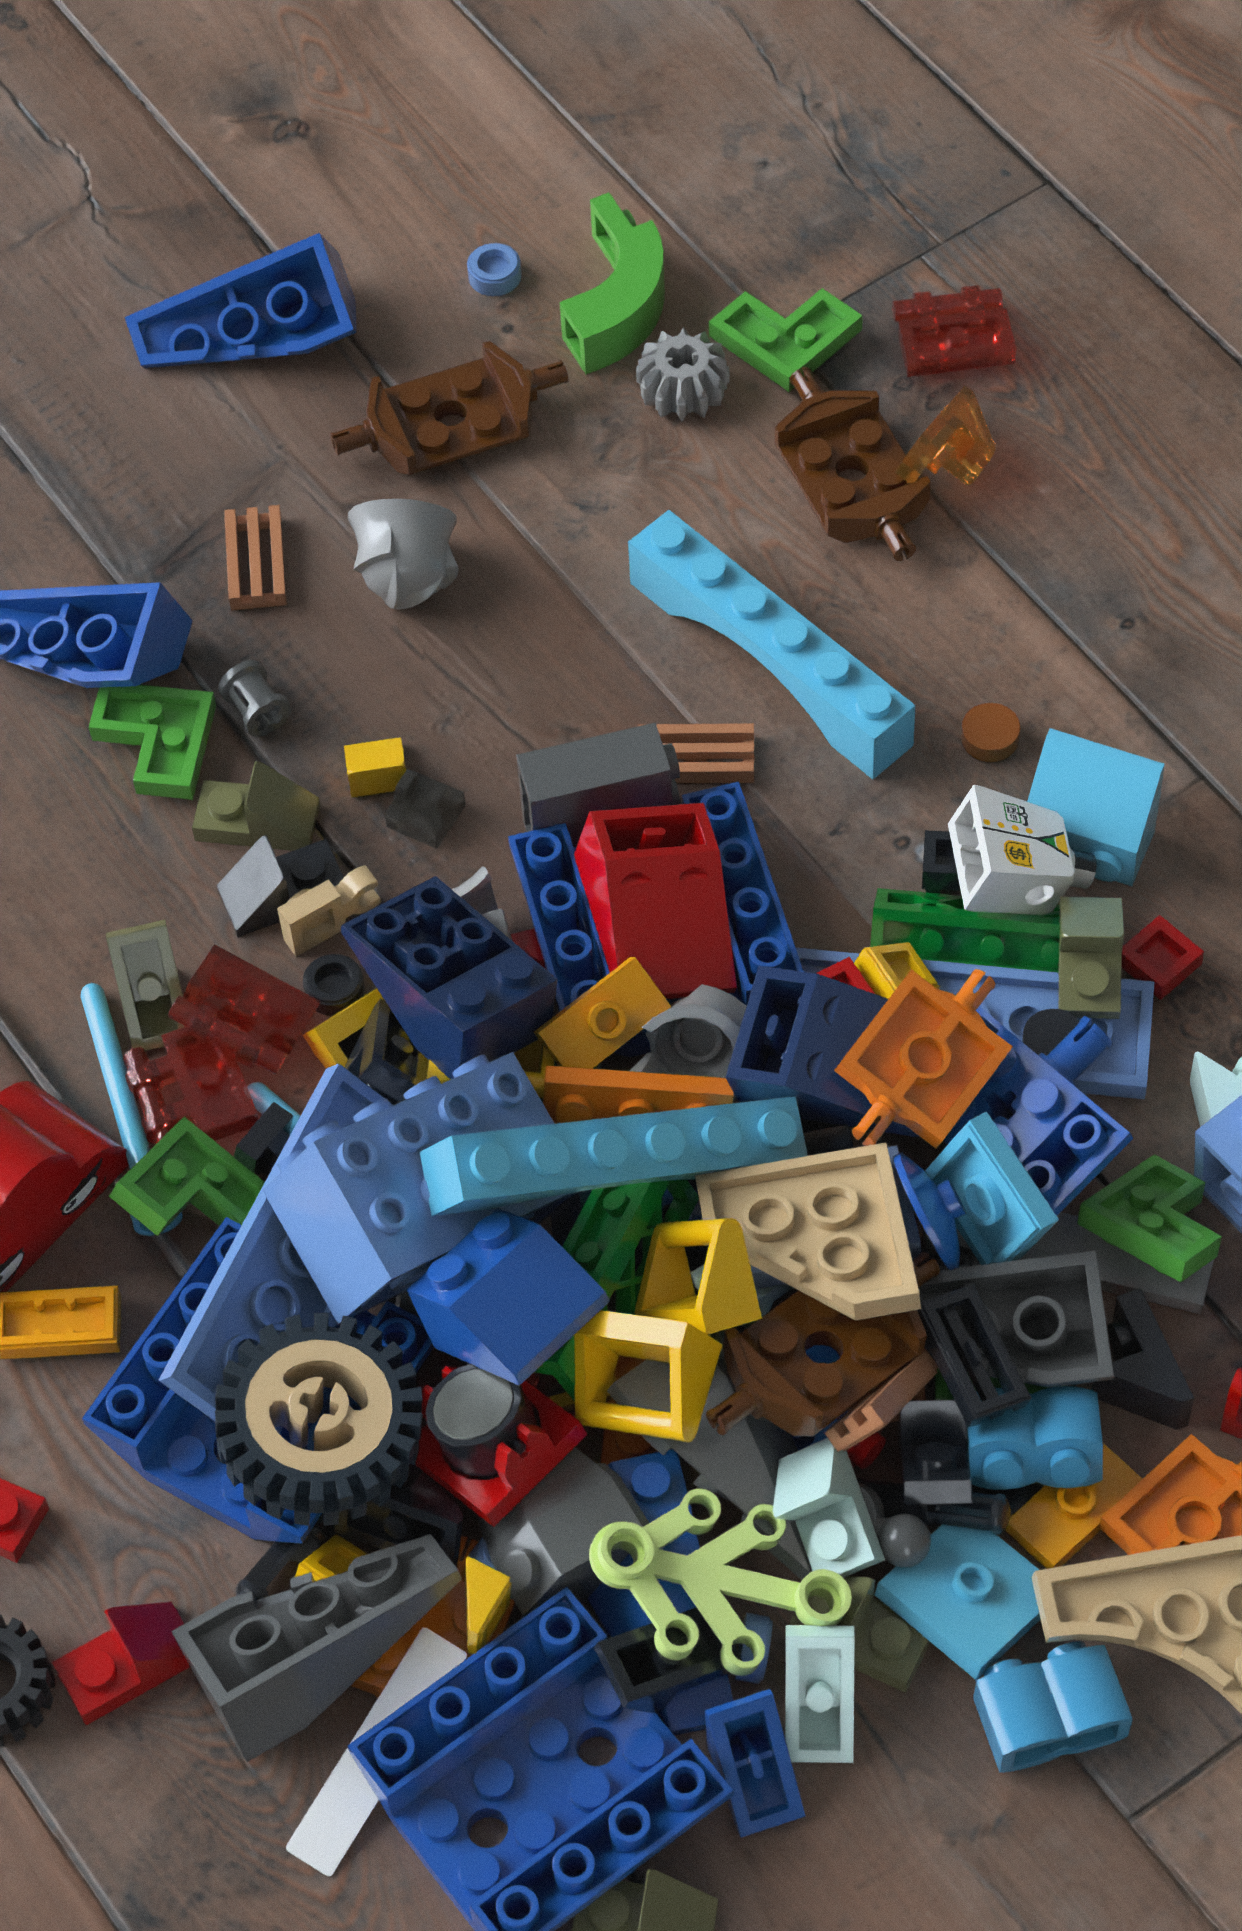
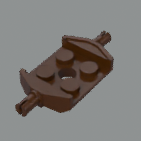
[330,341,569,475]
[775,367,931,561]
[706,1251,940,1436]

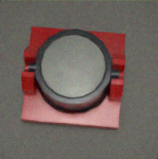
[415,1364,587,1527]

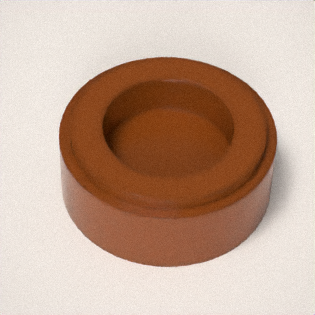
[961,703,1020,762]

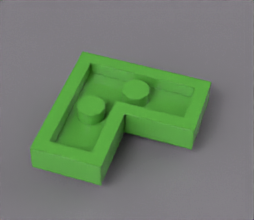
[709,288,863,392]
[89,685,216,800]
[109,1117,265,1236]
[1077,1154,1222,1283]

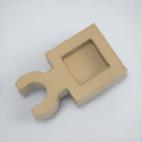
[277,865,381,957]

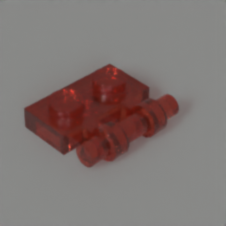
[892,285,1016,377]
[168,944,321,1075]
[123,1015,258,1145]

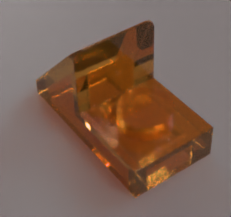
[895,385,996,486]

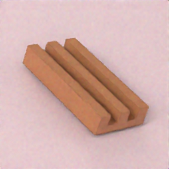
[224,505,287,611]
[638,723,754,783]
[824,1348,938,1452]

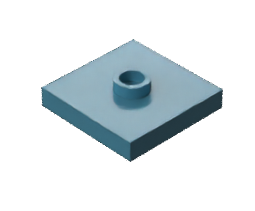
[925,1112,1059,1265]
[874,1524,1041,1680]

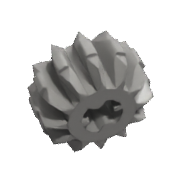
[636,327,730,422]

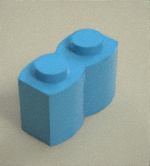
[967,1386,1103,1490]
[973,1641,1133,1773]

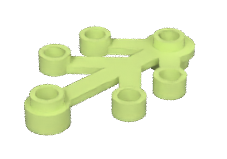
[589,1488,852,1676]

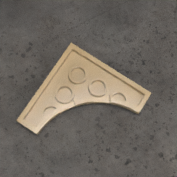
[1031,1535,1242,1714]

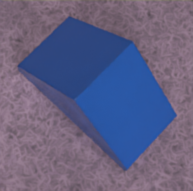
[705,1689,805,1838]

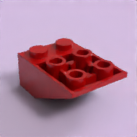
[574,803,737,999]

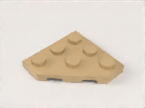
[695,1142,921,1320]

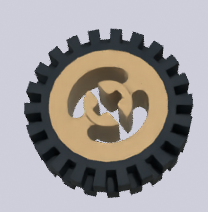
[215,1313,423,1526]

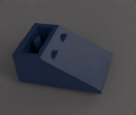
[341,876,558,1079]
[725,966,921,1138]

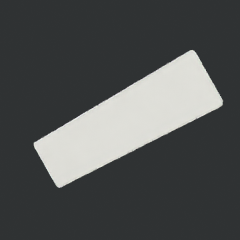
[286,1628,467,1876]

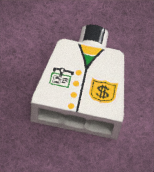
[948,785,1097,915]

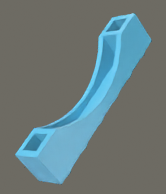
[628,510,915,780]
[420,1096,808,1216]

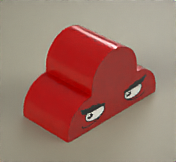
[0,1081,129,1293]

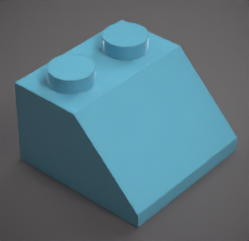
[1027,728,1165,886]

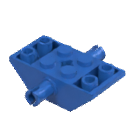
[939,1006,1133,1216]

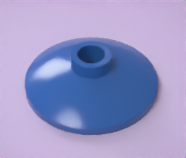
[893,1153,966,1271]

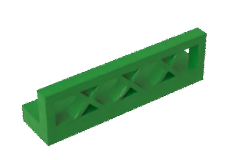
[870,888,1060,972]
[534,1179,699,1402]

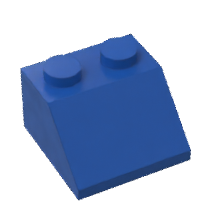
[406,1208,610,1385]

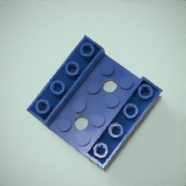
[508,781,804,1058]
[82,1217,434,1544]
[347,1587,734,1931]

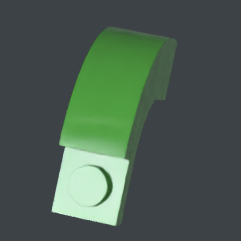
[560,192,665,375]

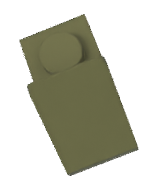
[192,761,320,851]
[1058,896,1124,1019]
[106,920,193,1053]
[785,1577,931,1693]
[572,1869,718,1931]

